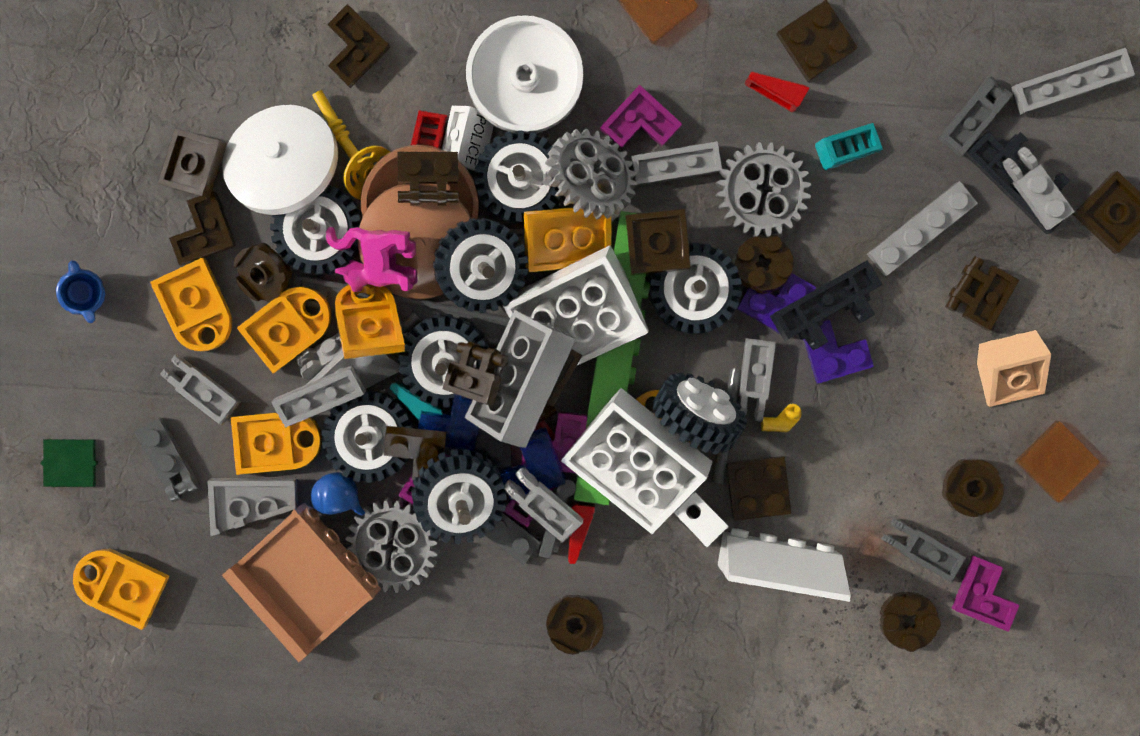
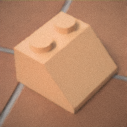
[977,330,1051,407]

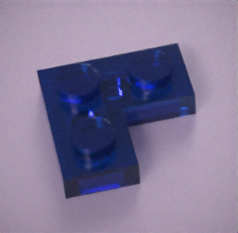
[418,394,479,451]
[500,428,566,500]

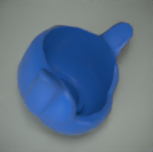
[56,260,106,323]
[311,472,365,515]

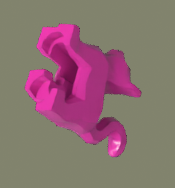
[326,226,418,292]

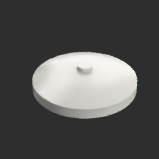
[466,15,583,134]
[223,105,338,215]

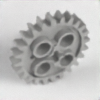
[545,129,638,219]
[716,142,811,237]
[345,498,440,593]

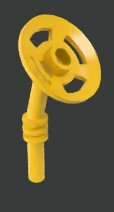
[312,90,390,200]

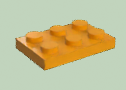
[524,208,611,272]

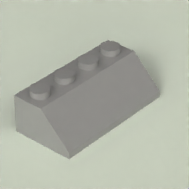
[465,310,576,448]

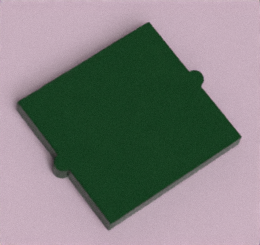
[40,439,98,487]

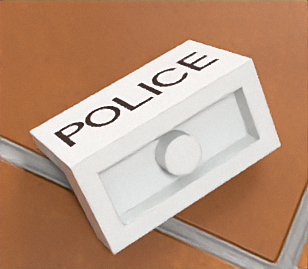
[442,106,494,171]

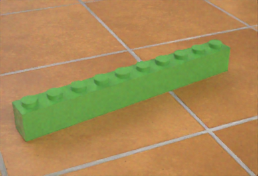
[574,211,650,505]

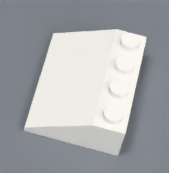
[503,246,649,365]
[561,388,712,534]
[718,528,851,602]

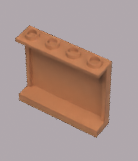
[222,503,381,662]

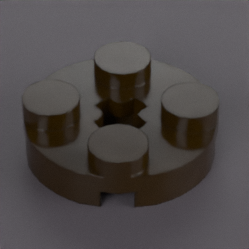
[734,235,794,294]
[234,242,292,302]
[942,458,1004,517]
[879,592,941,652]
[546,595,604,655]

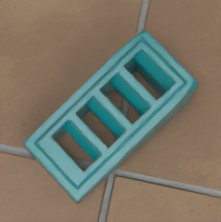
[815,123,883,170]
[390,382,445,431]

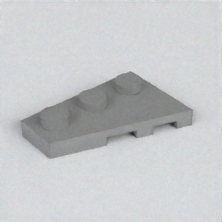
[307,350,400,389]
[208,478,298,536]

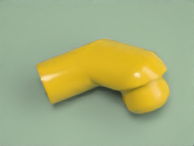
[761,403,801,432]

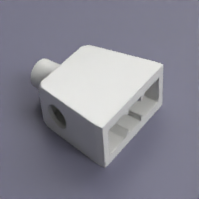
[674,492,729,547]

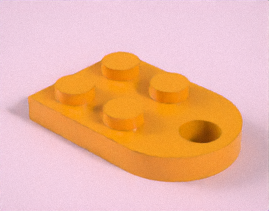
[150,258,233,351]
[335,284,405,359]
[237,286,332,374]
[231,413,322,475]
[73,549,170,630]

